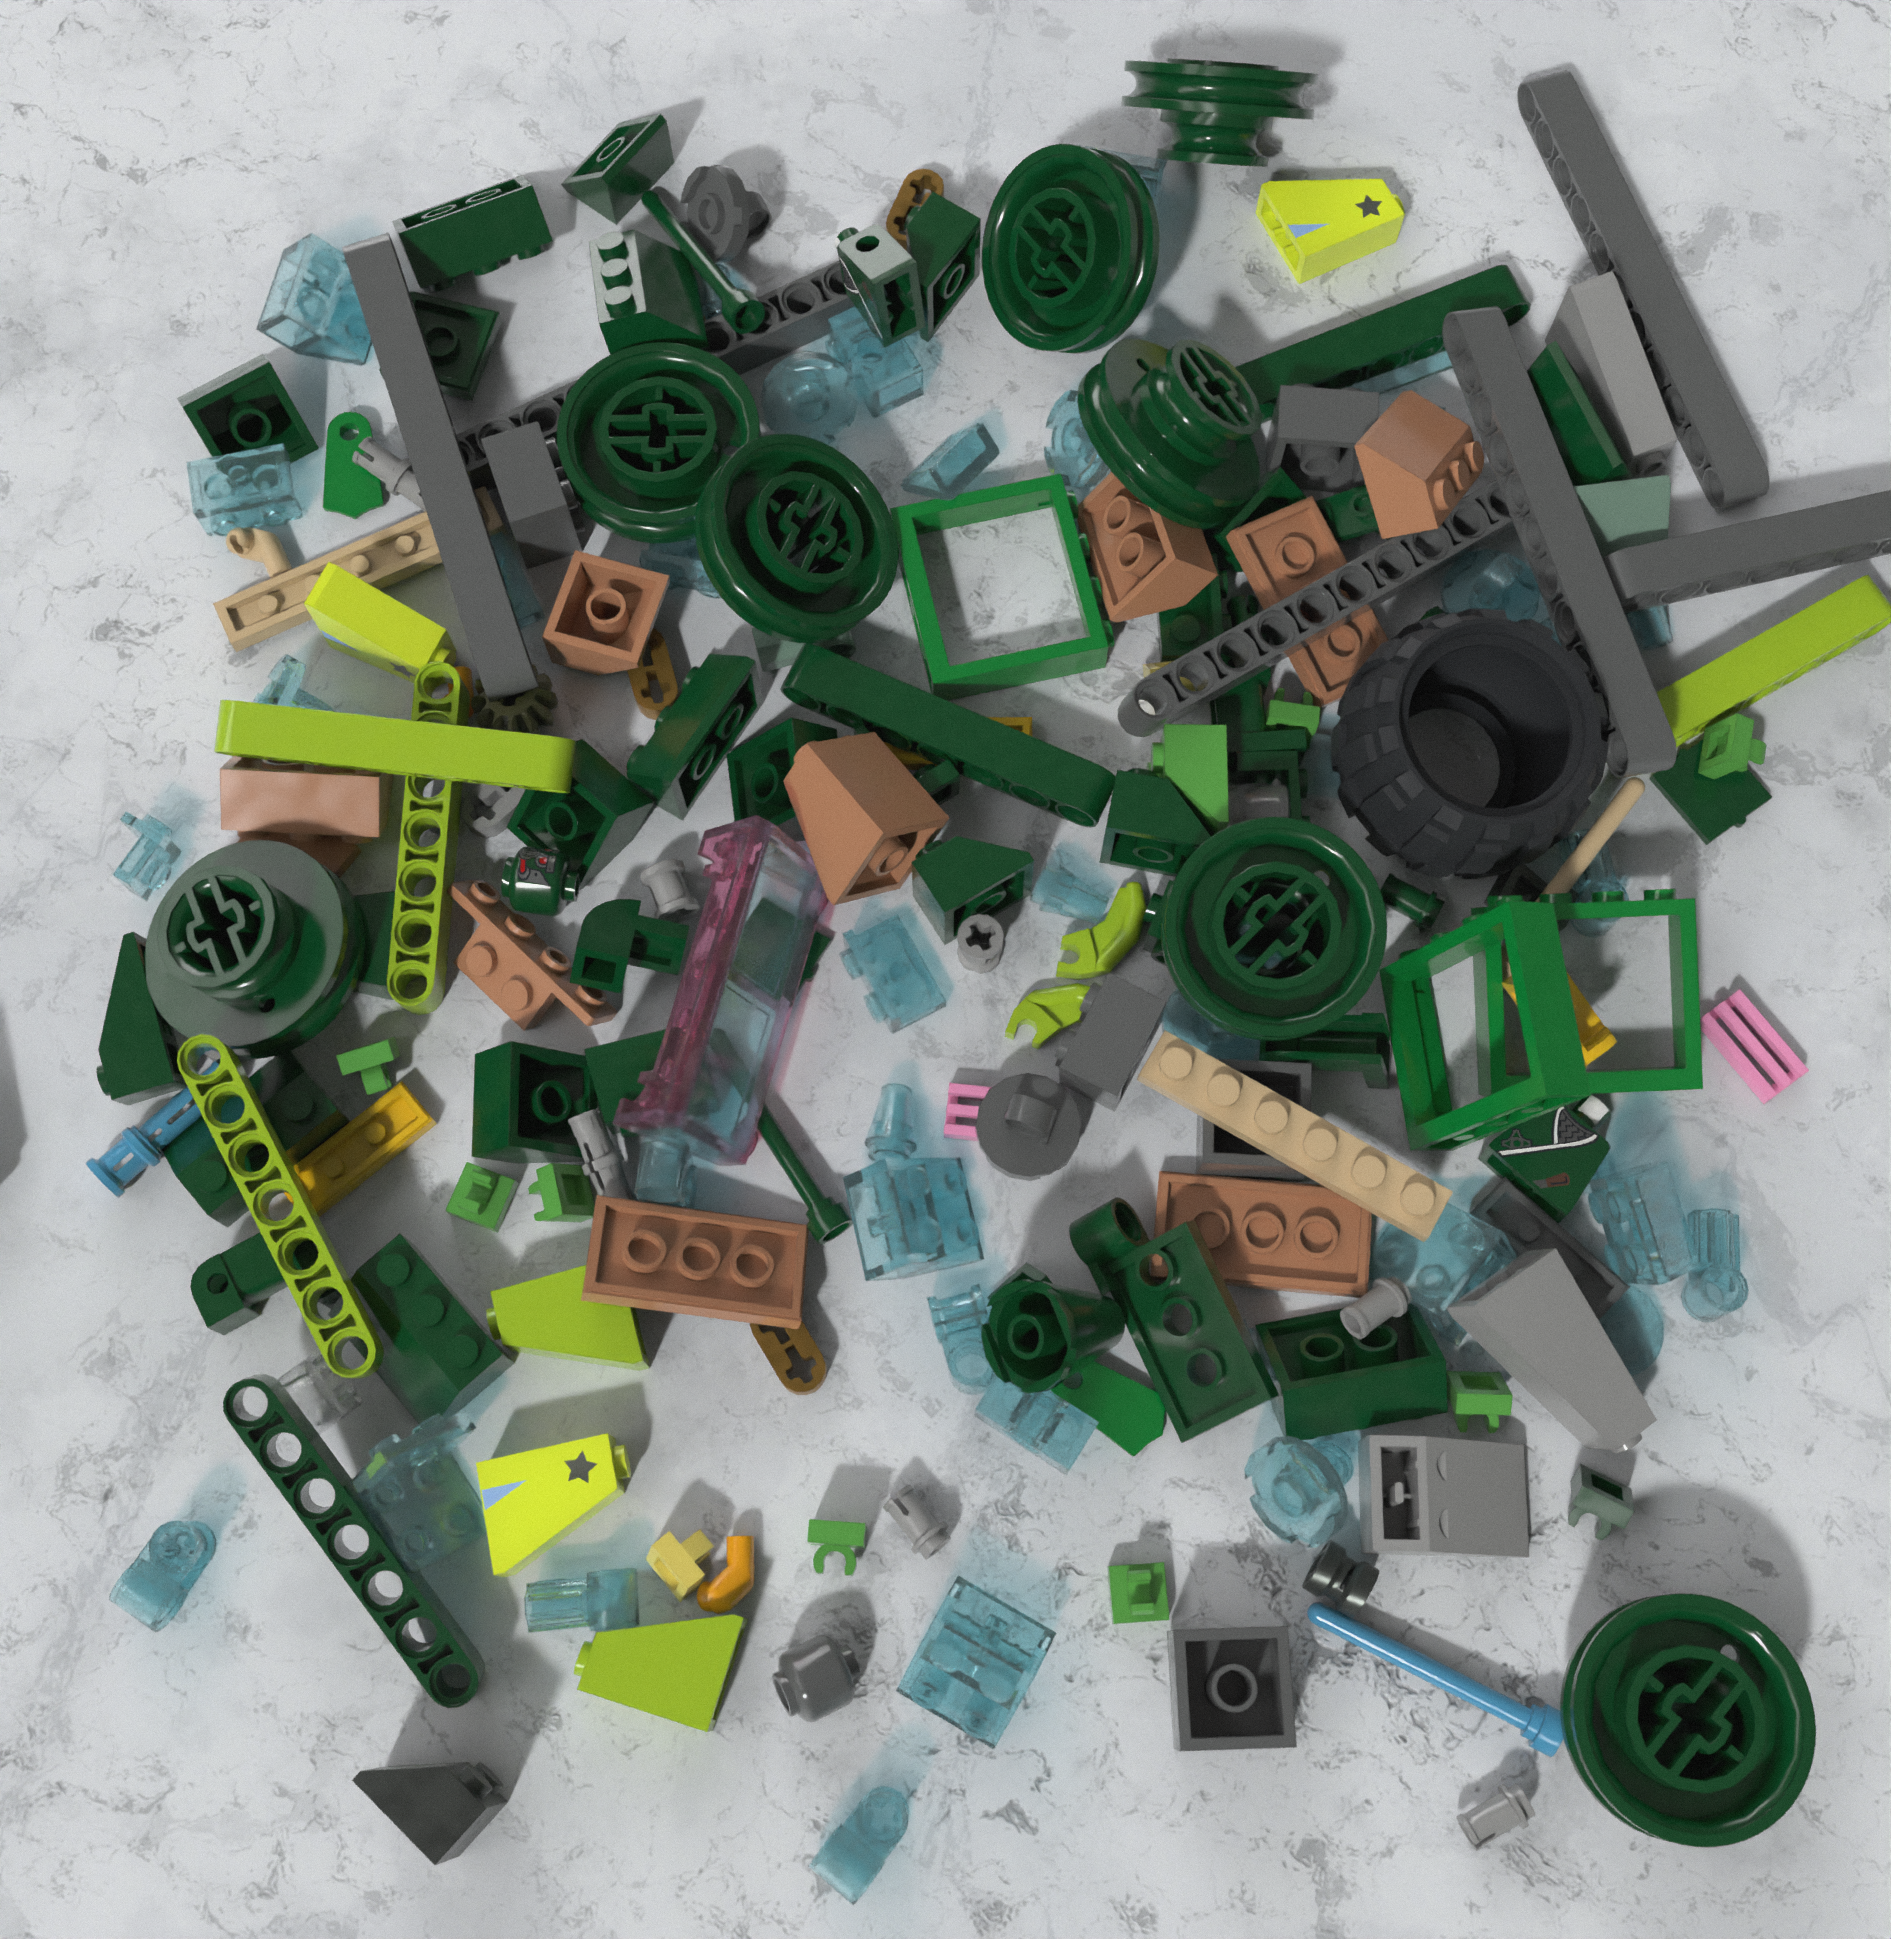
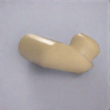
[226,527,293,579]

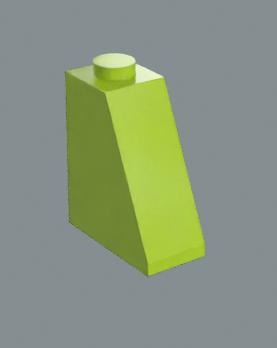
[486,1265,650,1371]
[574,1614,748,1732]

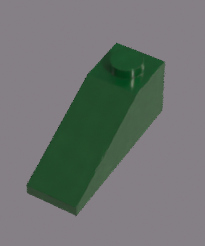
[96,932,187,1105]

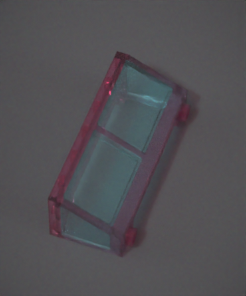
[613,815,828,1166]

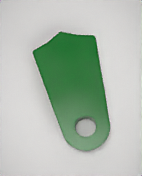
[323,412,384,519]
[1050,1361,1165,1456]

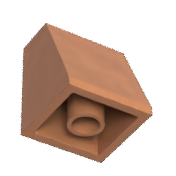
[783,732,949,906]

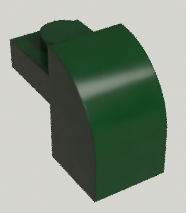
[569,899,689,994]

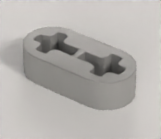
[460,784,525,838]

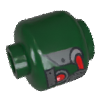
[501,846,581,917]

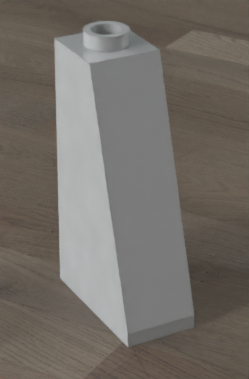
[1545,271,1678,477]
[1447,1248,1657,1453]

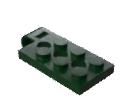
[1069,1197,1280,1443]

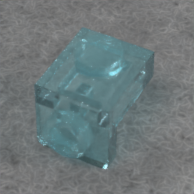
[113,812,182,901]

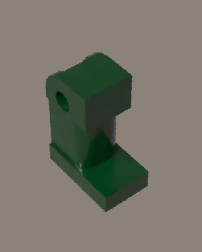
[1209,641,1307,771]
[1259,1012,1392,1089]
[190,1216,341,1335]

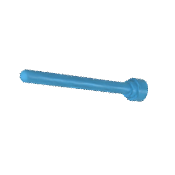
[1307,1602,1563,1757]

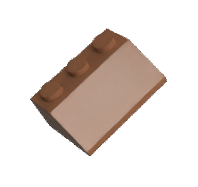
[1354,390,1484,539]
[1077,472,1218,623]
[220,756,393,844]

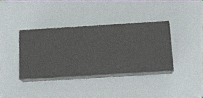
[1468,1177,1630,1321]

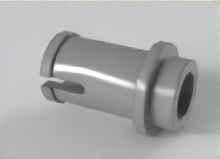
[1340,1276,1411,1339]
[883,1485,951,1560]
[1456,1783,1535,1851]

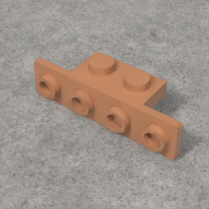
[447,880,617,1031]

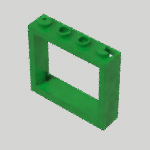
[890,473,1114,701]
[1471,889,1703,1097]
[1379,895,1591,1151]

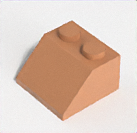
[542,550,670,676]

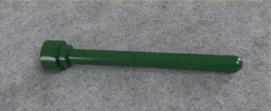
[641,190,765,334]
[700,1026,854,1245]

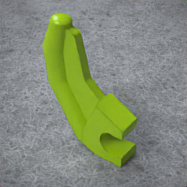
[1056,881,1147,980]
[1005,983,1091,1050]

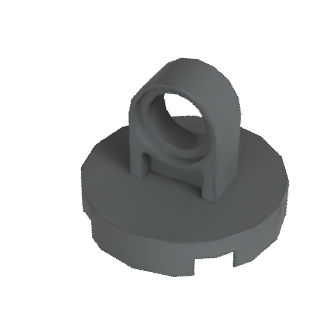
[680,165,772,263]
[975,1073,1082,1181]

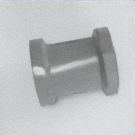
[640,859,700,923]
[957,914,1004,974]

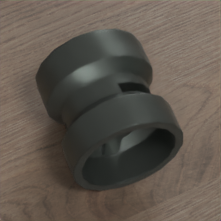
[1302,1539,1380,1619]

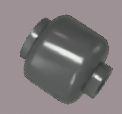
[772,1635,861,1722]

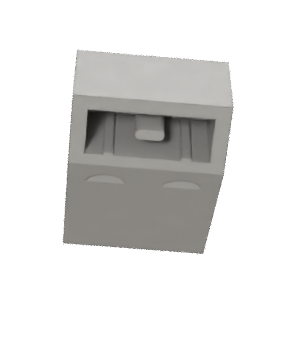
[1358,1435,1529,1558]

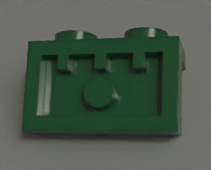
[1157,552,1232,662]

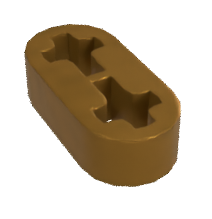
[886,169,944,250]
[627,628,680,720]
[750,1322,827,1395]

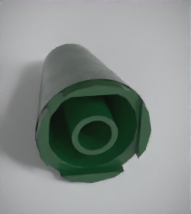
[981,1279,1125,1394]

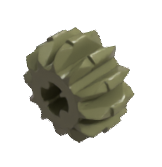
[471,664,558,735]

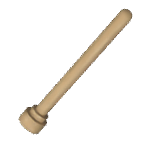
[1501,777,1645,990]

